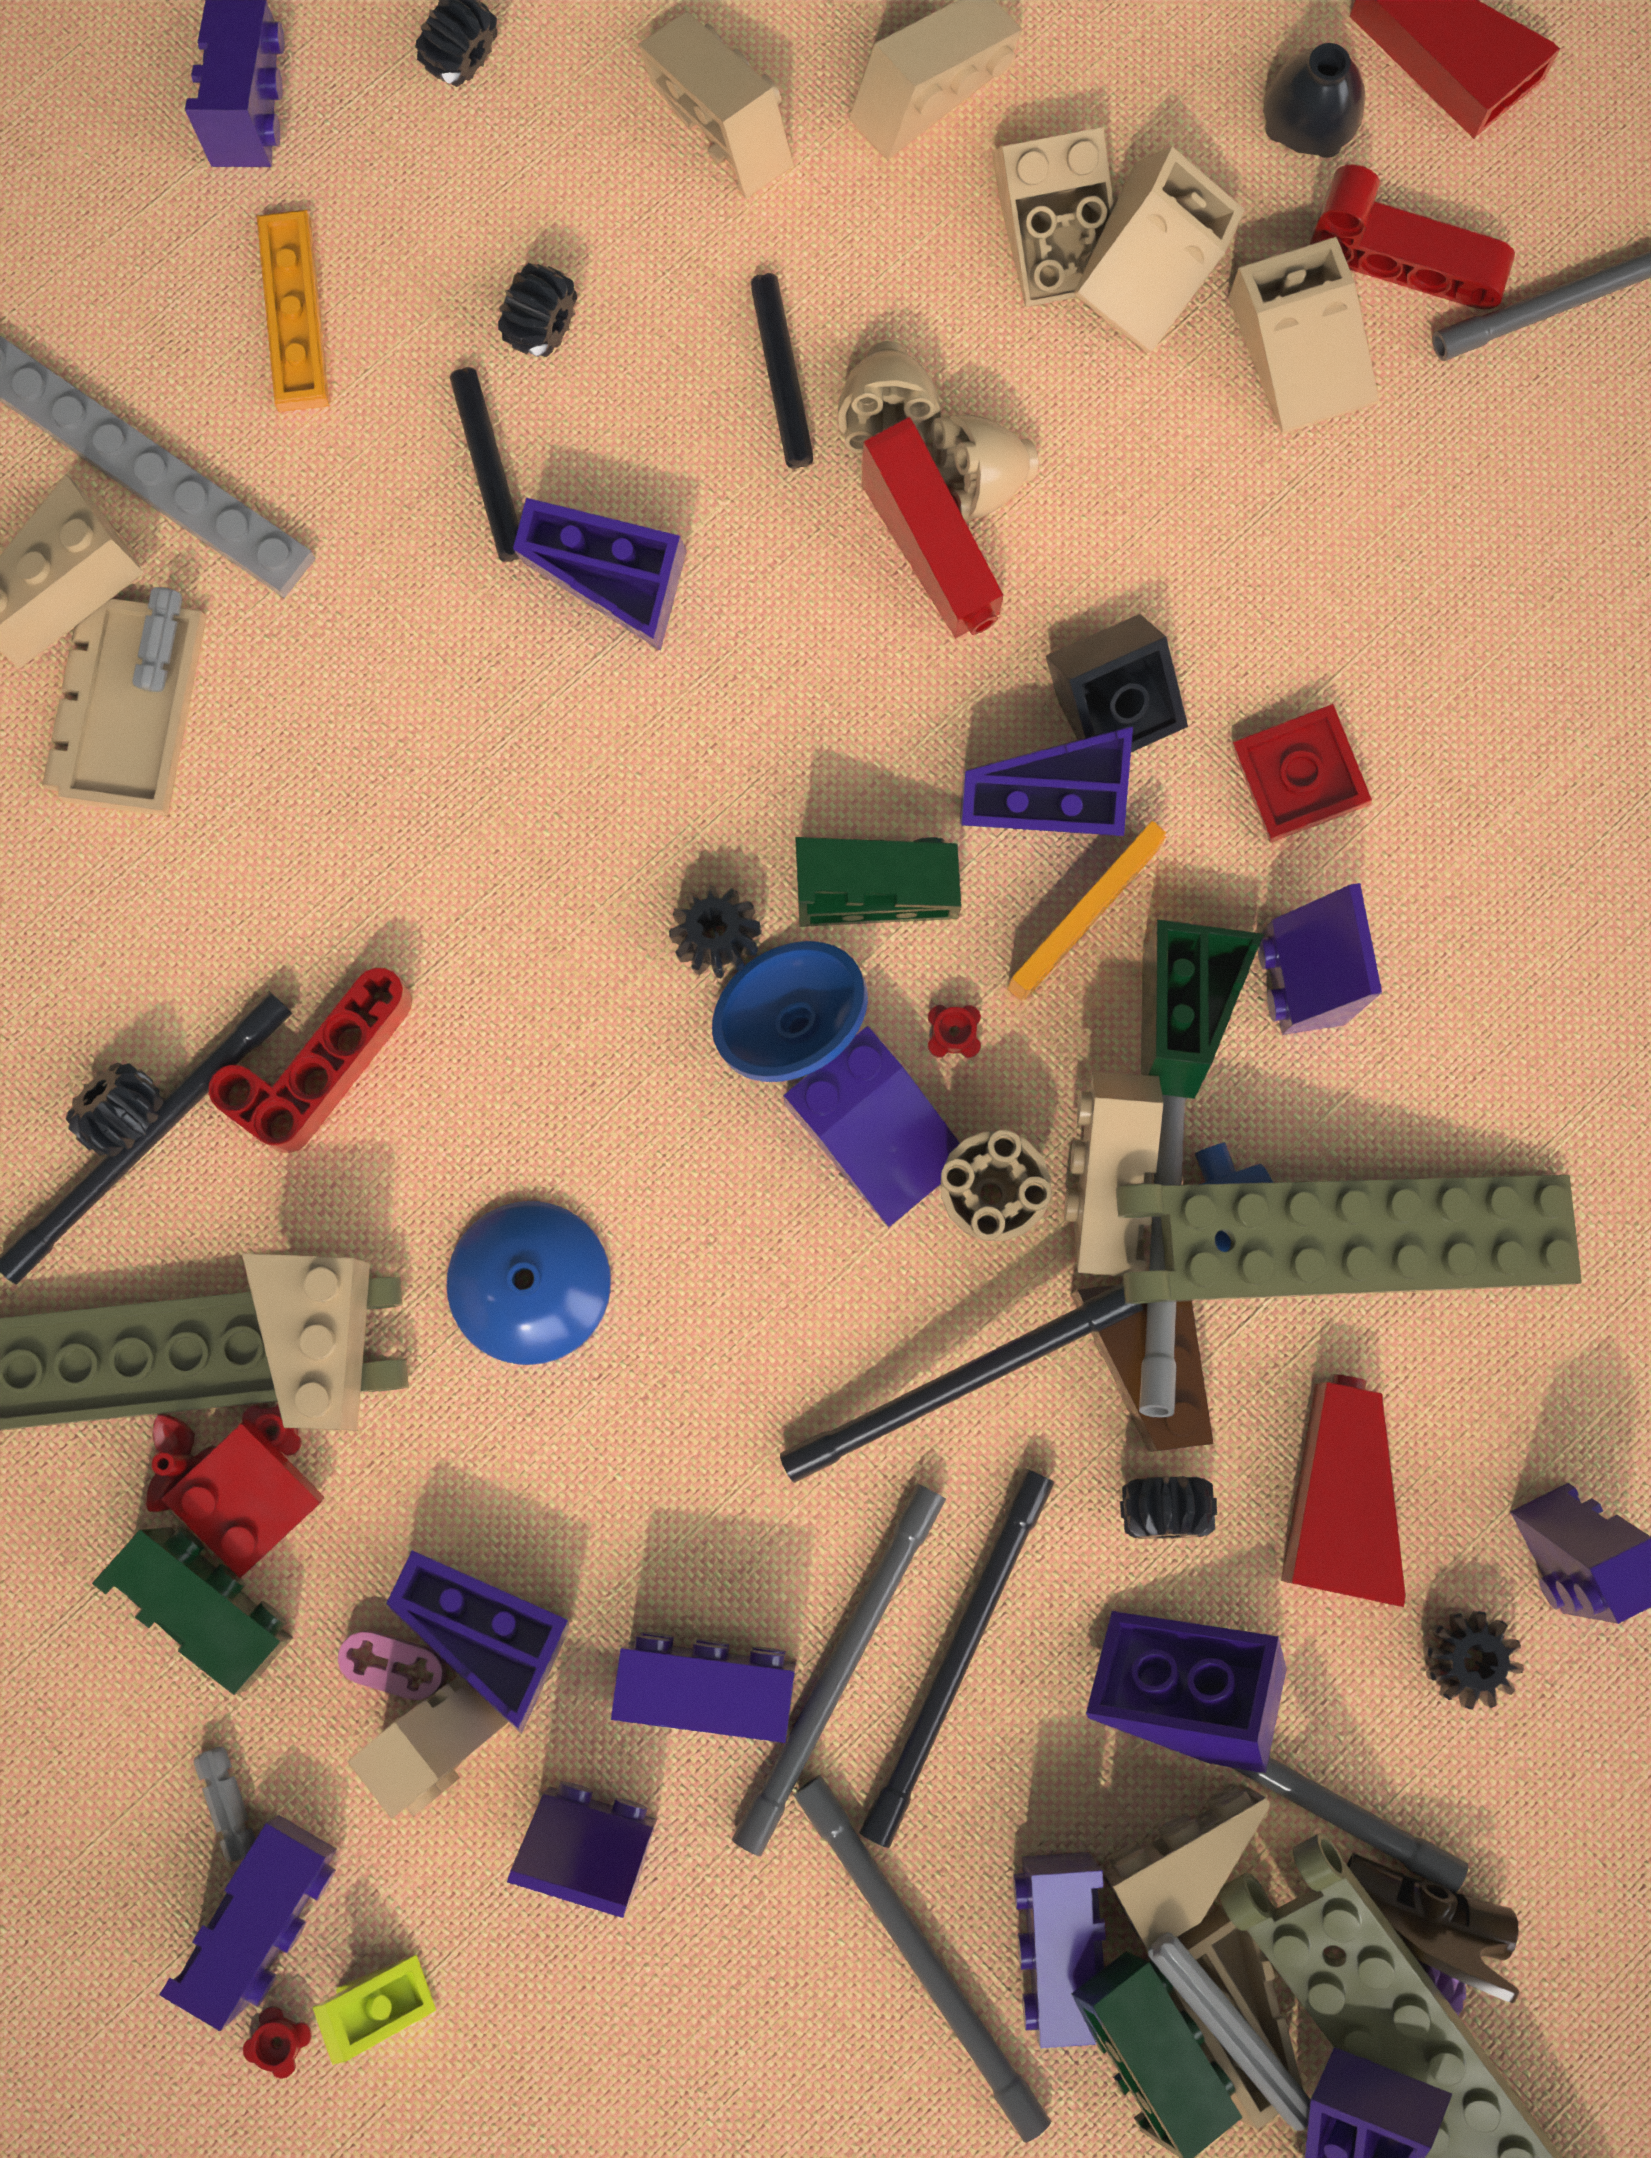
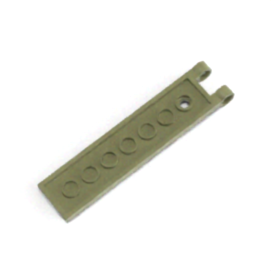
[1116,1175,1582,1304]
[0,1277,409,1431]
[1219,1833,1563,2158]

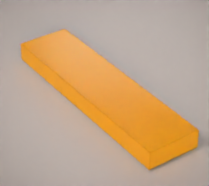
[256,209,330,412]
[1007,821,1167,1001]

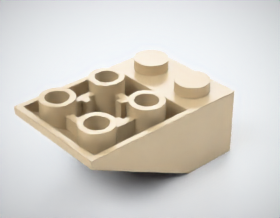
[992,127,1114,307]
[1074,146,1245,353]
[1228,237,1379,434]
[1103,1785,1271,1951]

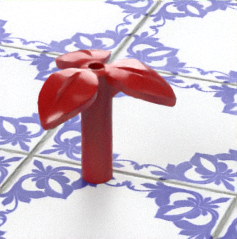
[146,1414,216,1512]

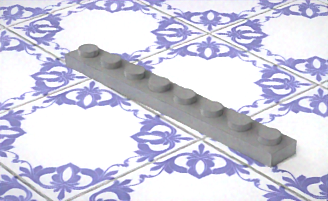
[0,336,316,599]

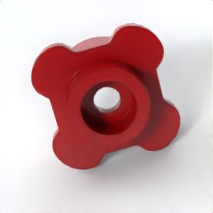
[928,1005,981,1058]
[242,1404,302,1456]
[243,2006,312,2079]

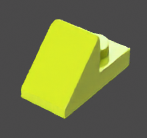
[312,1955,437,2065]

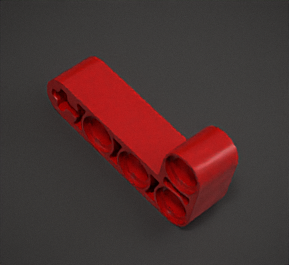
[1310,164,1515,309]
[208,967,412,1153]

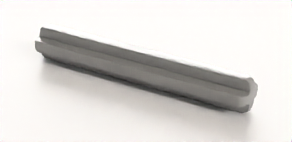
[1148,1932,1311,2131]

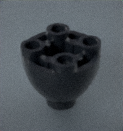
[1263,43,1366,158]

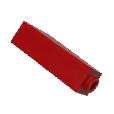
[1349,0,1560,139]
[862,416,1004,639]
[1281,1374,1406,1607]

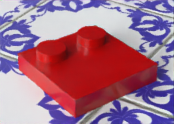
[1232,704,1372,843]
[161,1418,325,1578]

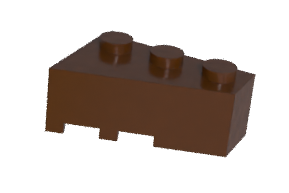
[1071,1285,1214,1452]

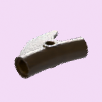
[1347,1852,1520,2003]

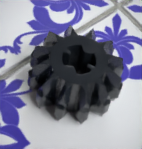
[415,0,498,87]
[498,263,577,357]
[669,885,762,979]
[66,1063,164,1157]
[1120,1476,1218,1540]
[1423,1610,1525,1709]

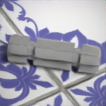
[133,587,183,692]
[193,1747,256,1862]

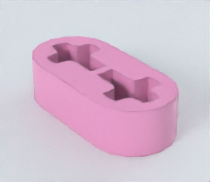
[338,1630,447,1700]

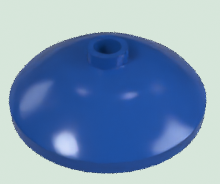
[712,941,868,1082]
[446,1201,611,1365]

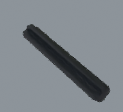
[751,273,813,469]
[449,367,520,562]

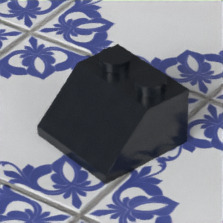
[1045,614,1188,752]

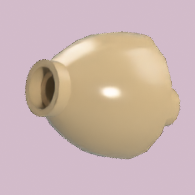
[838,341,941,453]
[931,414,1039,521]
[941,1130,1052,1242]

